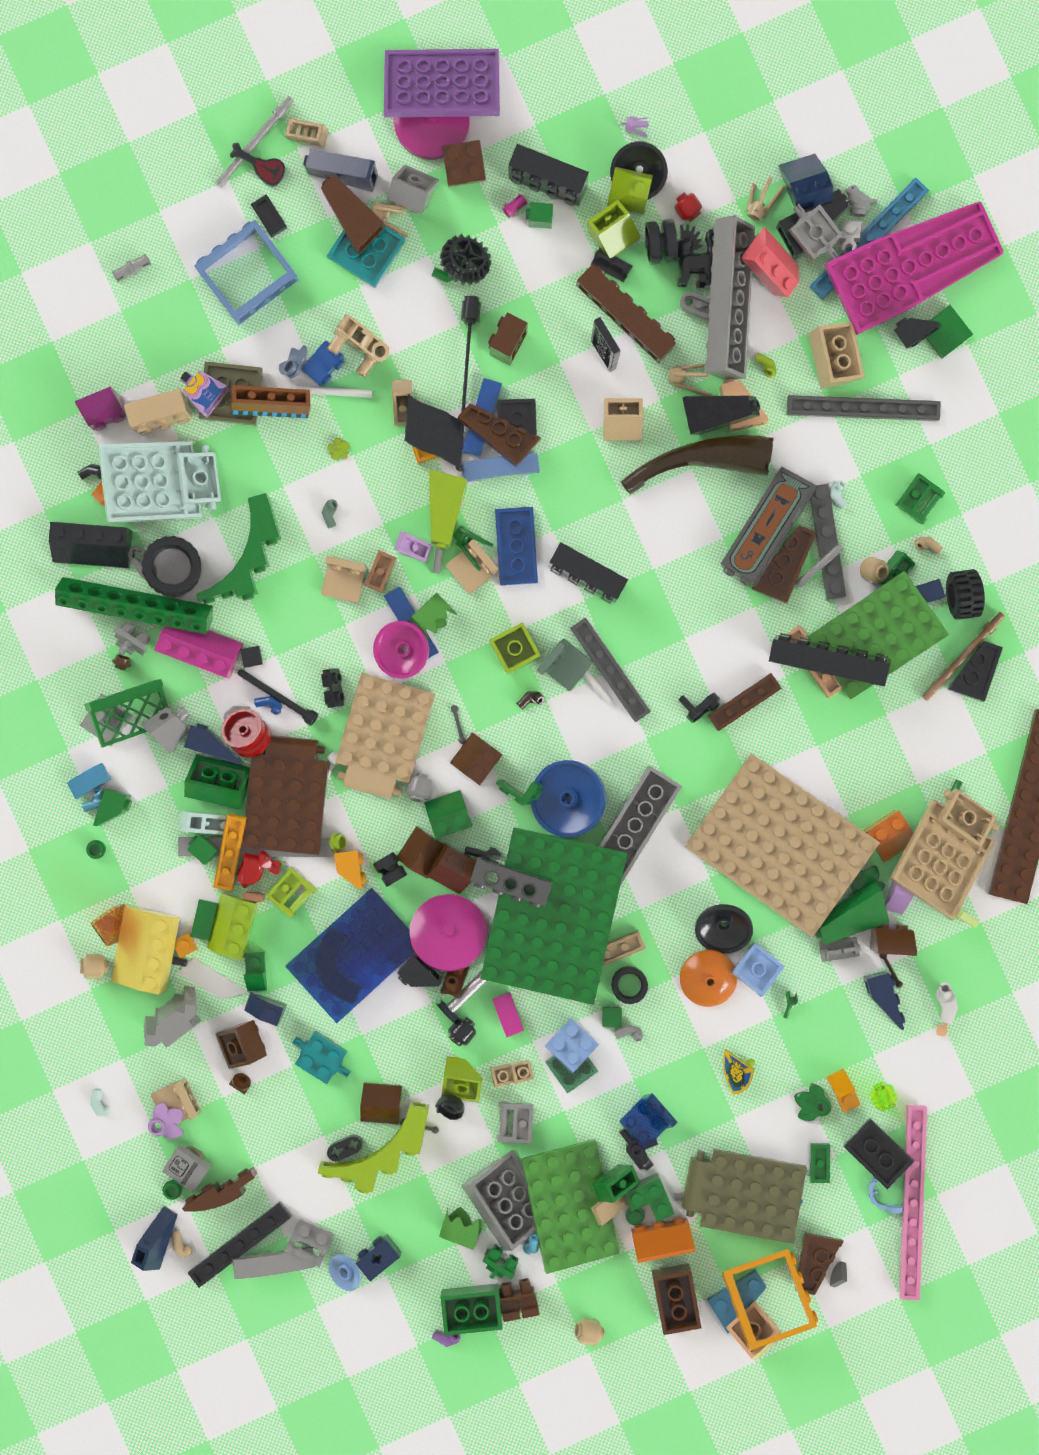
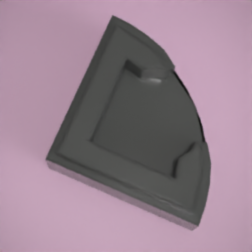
[830,1261,847,1288]

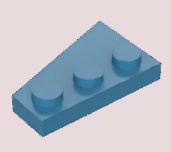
[707,1269,767,1334]

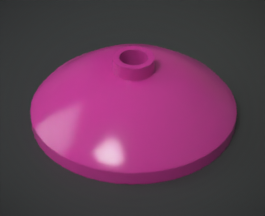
[373,621,429,679]

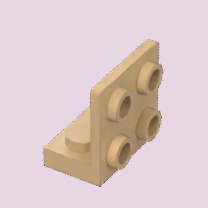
[446,539,499,594]
[321,555,367,603]
[151,1077,202,1122]

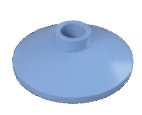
[329,1254,361,1291]

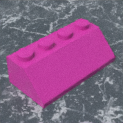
[154,626,244,679]

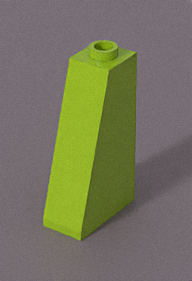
[429,469,468,550]

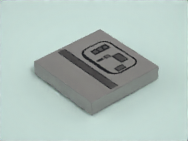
[162,1144,212,1193]

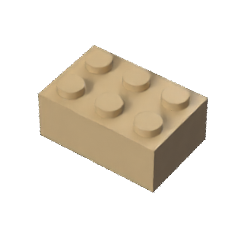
[124,388,194,436]

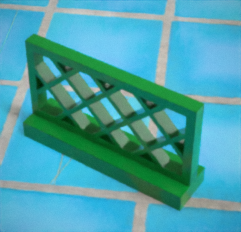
[84,679,169,748]

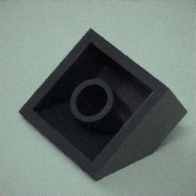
[894,318,942,349]
[397,953,443,987]

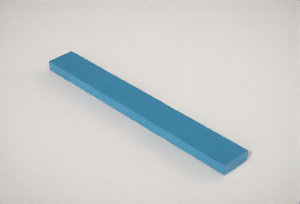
[809,177,929,301]

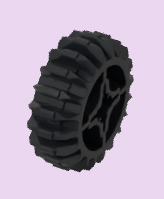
[440,234,492,286]

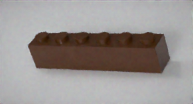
[576,264,676,364]

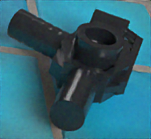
[619,1128,659,1171]

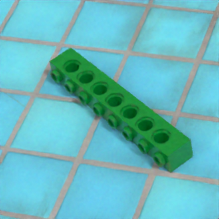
[55,577,213,634]

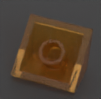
[90,904,126,946]

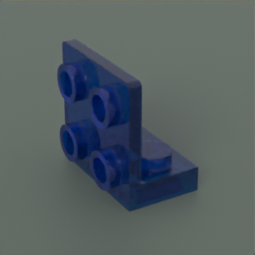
[619,1093,678,1150]

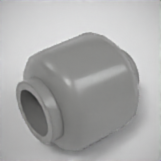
[406,773,433,803]

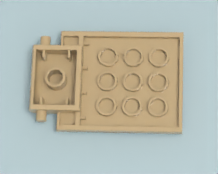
[335,673,435,800]
[889,789,999,921]

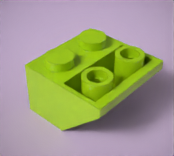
[587,200,641,259]

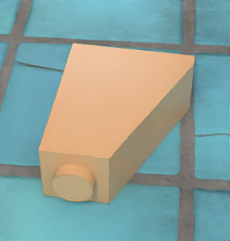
[719,379,769,433]

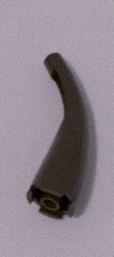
[621,435,774,495]

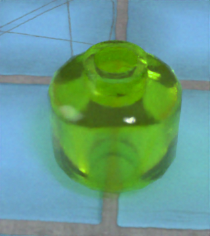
[870,1082,898,1112]

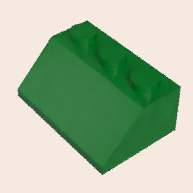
[184,754,250,810]

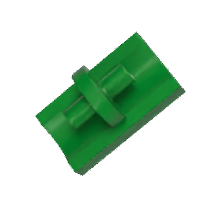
[482,1244,519,1280]

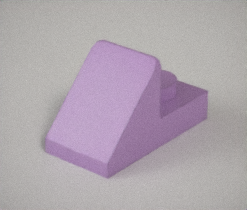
[394,531,432,563]

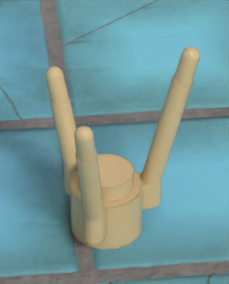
[746,176,785,221]
[372,202,410,237]
[669,363,712,396]

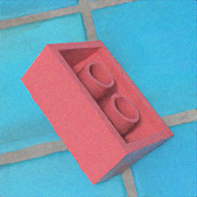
[741,227,799,298]

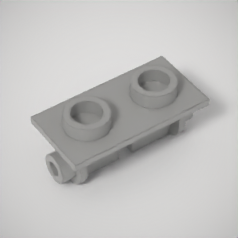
[819,937,861,962]

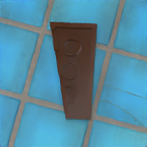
[457,403,541,467]

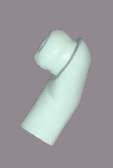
[830,480,848,510]
[90,1088,109,1117]

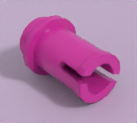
[502,194,527,218]

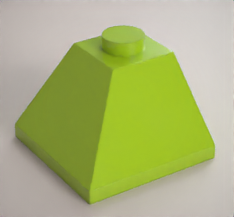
[607,167,653,215]
[441,1056,483,1103]

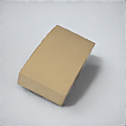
[490,1060,534,1088]

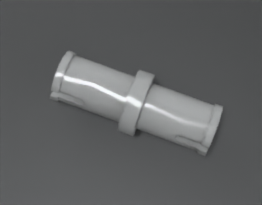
[112,254,152,283]

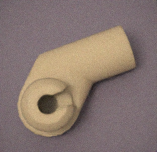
[914,536,943,555]
[171,1231,192,1258]

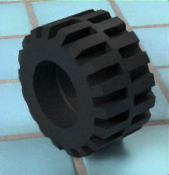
[946,569,985,620]

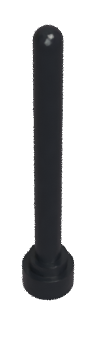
[237,669,319,726]

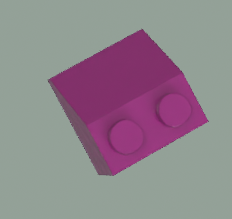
[75,386,127,431]

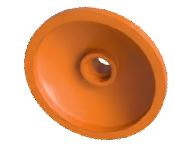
[679,950,737,1007]

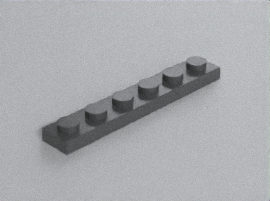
[810,483,846,600]
[570,617,651,723]

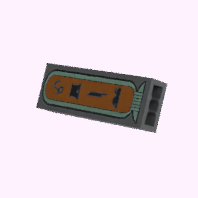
[721,466,816,587]

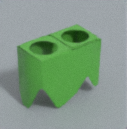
[408,593,457,640]
[439,1207,485,1250]

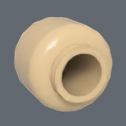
[860,557,889,584]
[80,954,109,979]
[574,1318,604,1346]

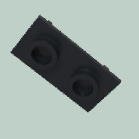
[590,248,633,283]
[321,668,345,708]

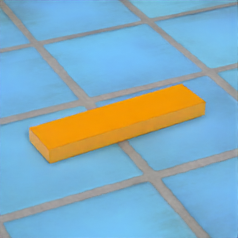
[213,813,247,892]

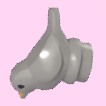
[845,185,878,217]

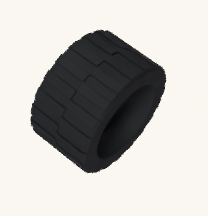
[142,536,201,597]

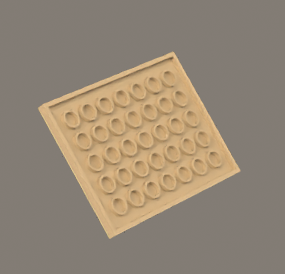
[685,753,880,938]

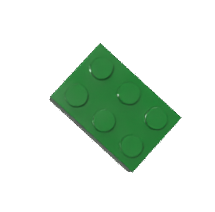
[440,1283,503,1336]

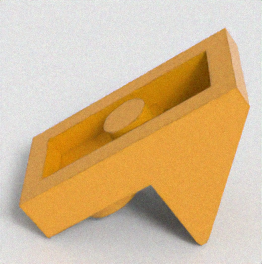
[826,1069,861,1113]

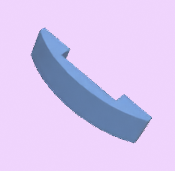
[462,453,540,483]

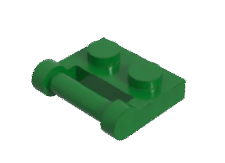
[895,473,945,525]

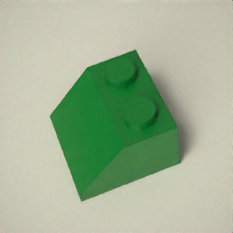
[424,790,473,839]

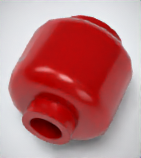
[674,192,702,222]

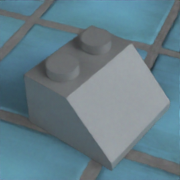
[387,164,439,214]

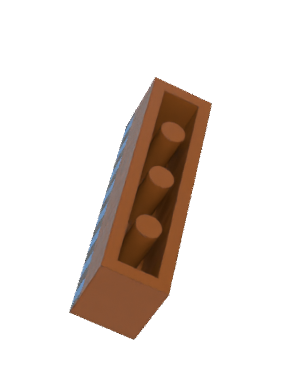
[230,385,311,418]

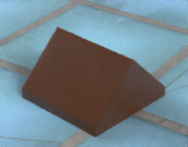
[397,826,444,879]
[360,1082,402,1125]

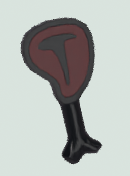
[230,142,285,187]

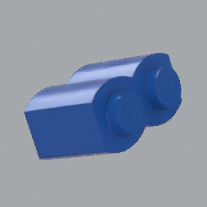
[301,340,345,386]

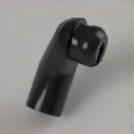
[77,464,102,480]

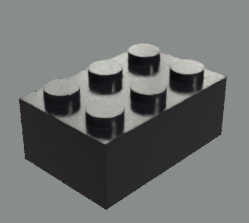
[843,1117,915,1190]

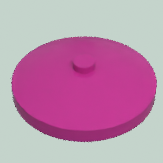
[393,116,470,160]
[410,894,487,972]

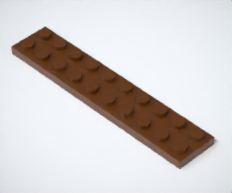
[988,709,1039,905]

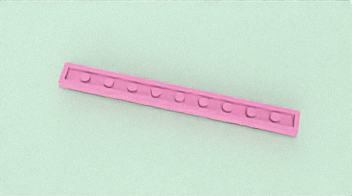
[899,1104,927,1300]

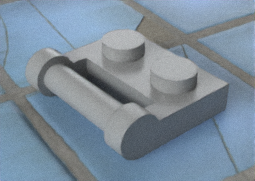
[497,1101,534,1144]
[285,1219,334,1268]

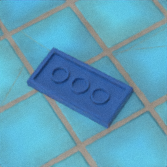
[495,507,538,586]

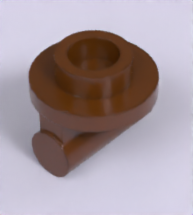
[229,1073,251,1095]

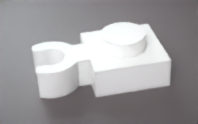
[840,221,862,254]

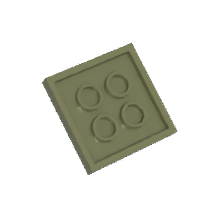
[199,361,263,426]

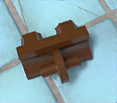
[440,966,470,998]

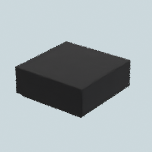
[240,646,263,668]

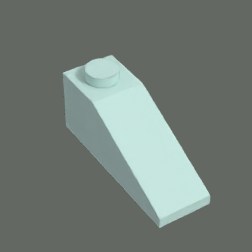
[179,810,227,835]

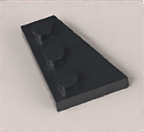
[947,641,1003,702]

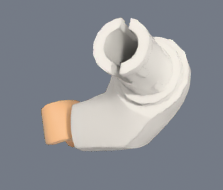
[936,982,958,1036]

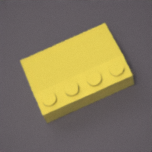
[111,906,180,995]

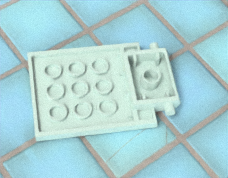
[98,441,222,523]

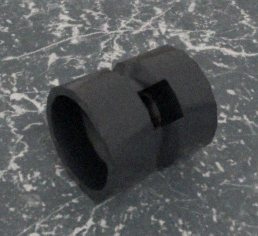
[372,851,407,887]

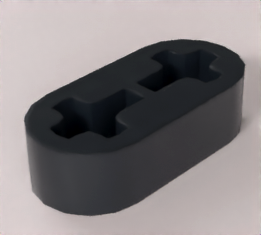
[327,1134,363,1162]

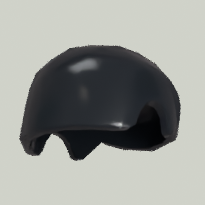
[435,1094,465,1120]

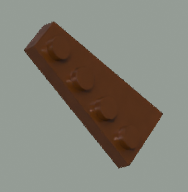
[751,525,817,604]

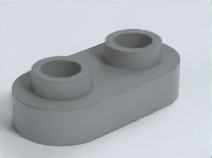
[680,292,710,320]

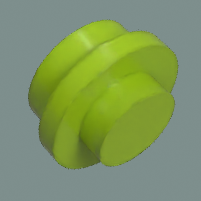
[329,833,346,852]

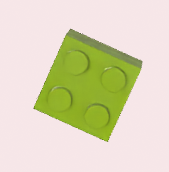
[489,622,541,675]

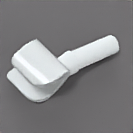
[327,752,338,779]

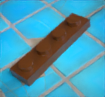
[707,673,782,731]

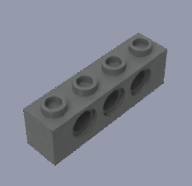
[470,857,553,907]

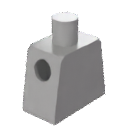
[142,707,191,754]

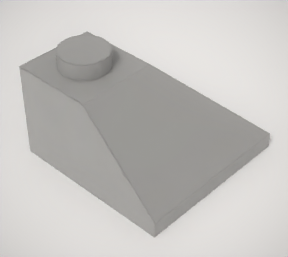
[79,694,133,747]

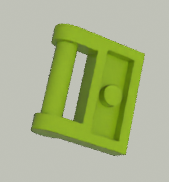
[266,867,317,918]

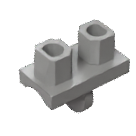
[114,622,150,656]

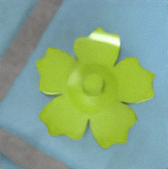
[327,437,351,460]

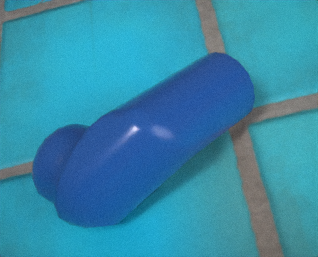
[254,696,282,715]

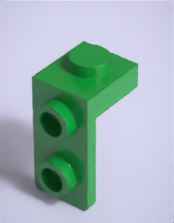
[496,780,543,806]

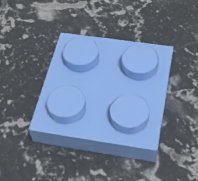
[731,942,785,997]
[544,1018,599,1074]

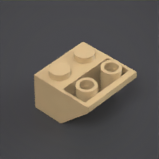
[603,398,643,441]

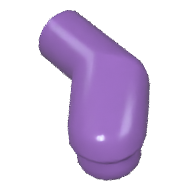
[432,1330,461,1347]

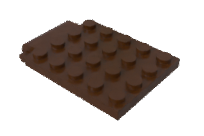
[242,735,329,855]

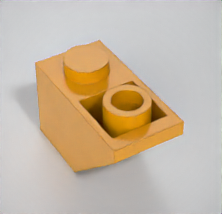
[334,849,367,889]

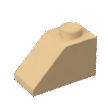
[392,380,413,425]

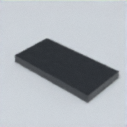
[591,317,621,372]

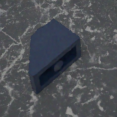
[244,992,287,1026]

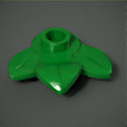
[851,865,886,894]
[794,1083,832,1121]

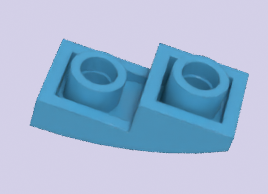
[67,763,111,799]

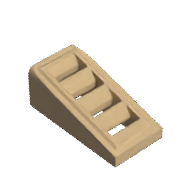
[285,118,329,148]

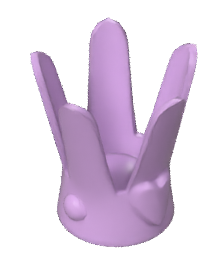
[621,116,650,137]

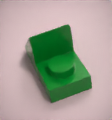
[244,952,267,991]

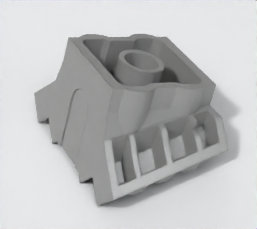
[143,986,201,1048]

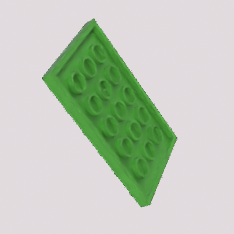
[807,571,949,700]
[521,1139,620,1274]

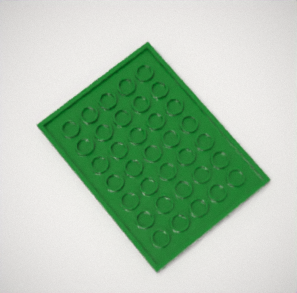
[480,827,628,1005]

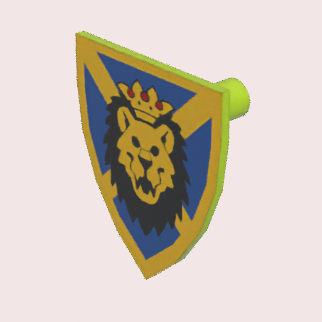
[723,1049,755,1095]

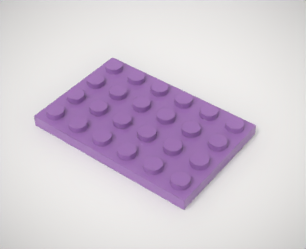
[384,49,500,118]

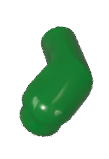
[431,267,455,283]

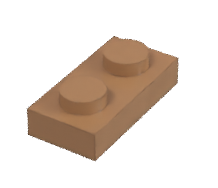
[364,550,397,593]

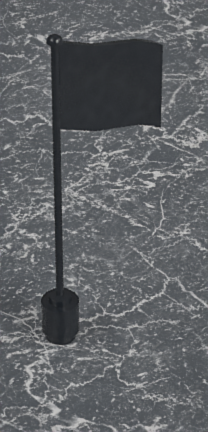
[404,296,481,471]

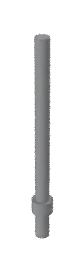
[215,96,294,188]

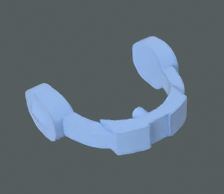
[868,1178,903,1213]

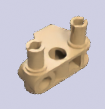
[327,314,390,378]

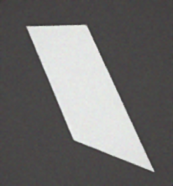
[177,958,249,999]

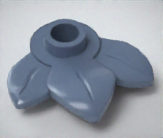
[279,345,307,379]

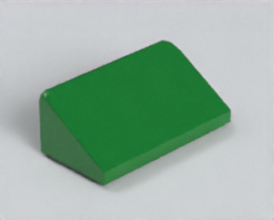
[879,550,916,586]

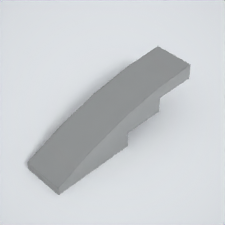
[232,1247,315,1279]

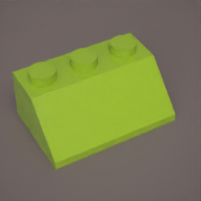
[207,892,259,960]

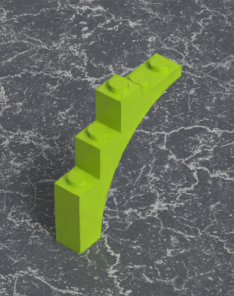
[317,1101,430,1194]

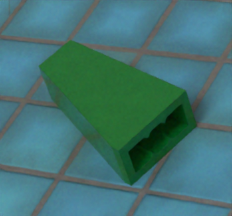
[815,881,890,945]

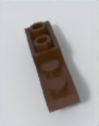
[182,1167,258,1212]

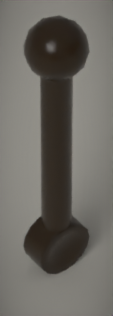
[879,954,903,988]

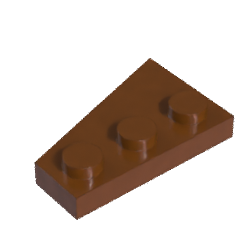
[795,1232,844,1295]

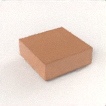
[242,891,265,902]

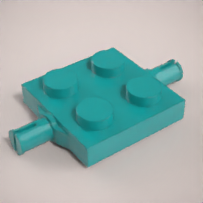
[292,1031,351,1085]

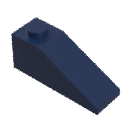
[184,723,243,765]

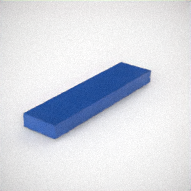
[462,378,502,457]
[384,587,439,659]

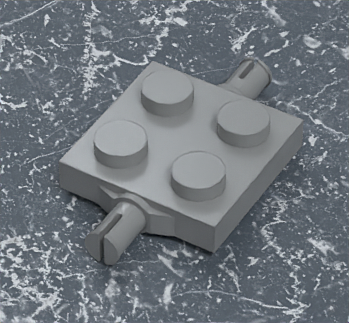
[788,204,843,261]

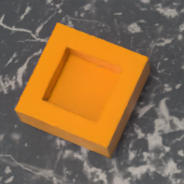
[175,932,198,958]

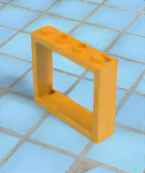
[722,1249,819,1351]

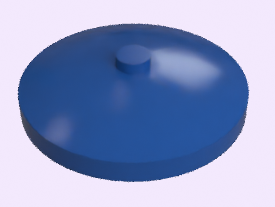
[531,760,606,837]

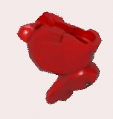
[237,851,282,888]

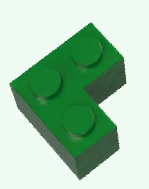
[625,1173,675,1222]

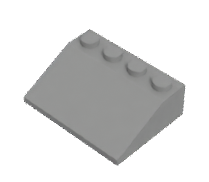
[461,1150,536,1251]

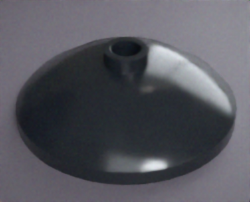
[610,141,668,200]
[695,904,753,954]

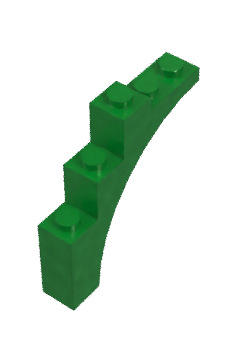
[196,493,282,604]

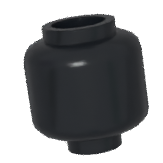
[448,1017,476,1047]

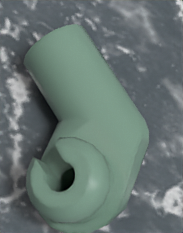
[321,499,338,529]

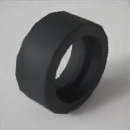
[611,966,648,1004]

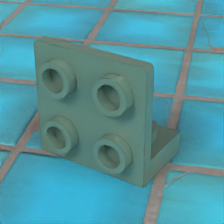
[536,638,593,691]

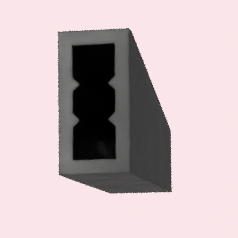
[776,189,849,260]
[682,395,760,436]

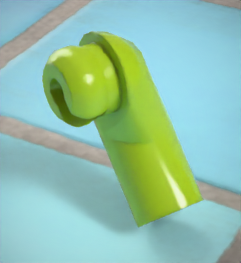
[754,352,776,378]

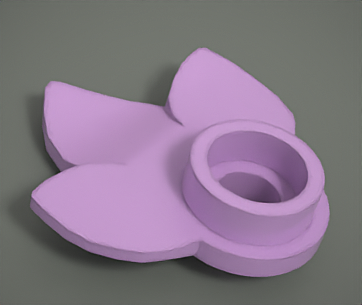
[148,1102,184,1139]

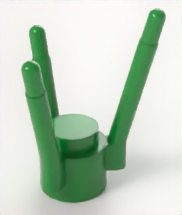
[454,526,494,571]

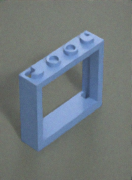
[194,220,299,326]

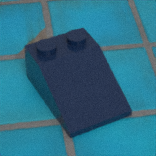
[778,153,833,210]

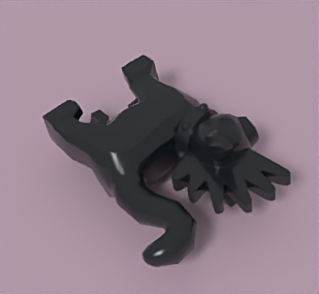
[677,224,714,288]

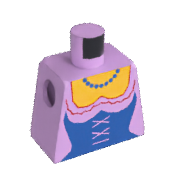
[180,371,230,418]

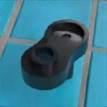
[678,692,720,723]

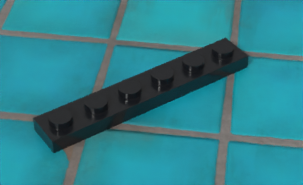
[188,1200,292,1288]

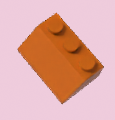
[631,1216,696,1263]

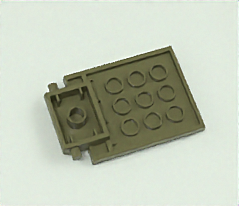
[682,1148,807,1244]

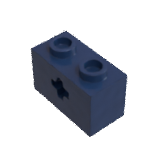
[356,1234,402,1282]

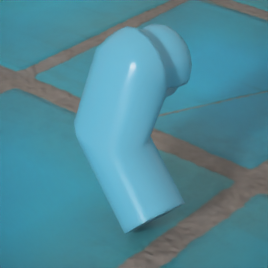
[82,788,104,812]
[522,1234,539,1255]

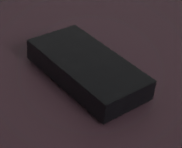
[251,194,287,238]

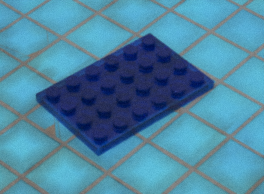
[285,888,414,1024]

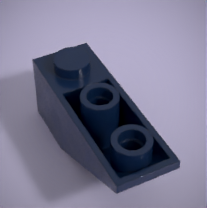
[863,971,905,1030]
[131,1206,178,1271]

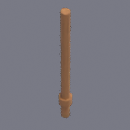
[922,612,1005,701]

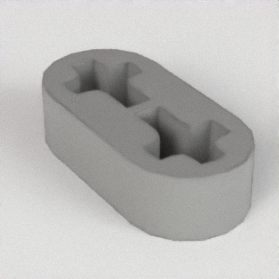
[128,546,157,579]

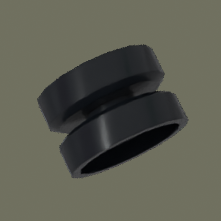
[645,219,678,265]

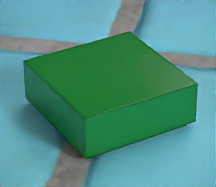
[602,1007,622,1027]

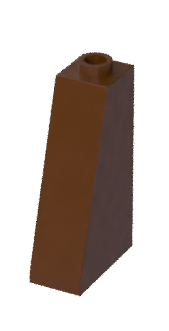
[321,174,385,255]

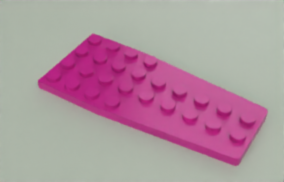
[824,201,1003,335]

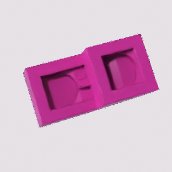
[492,992,524,1038]

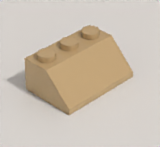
[808,322,865,389]

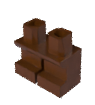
[500,1278,540,1322]

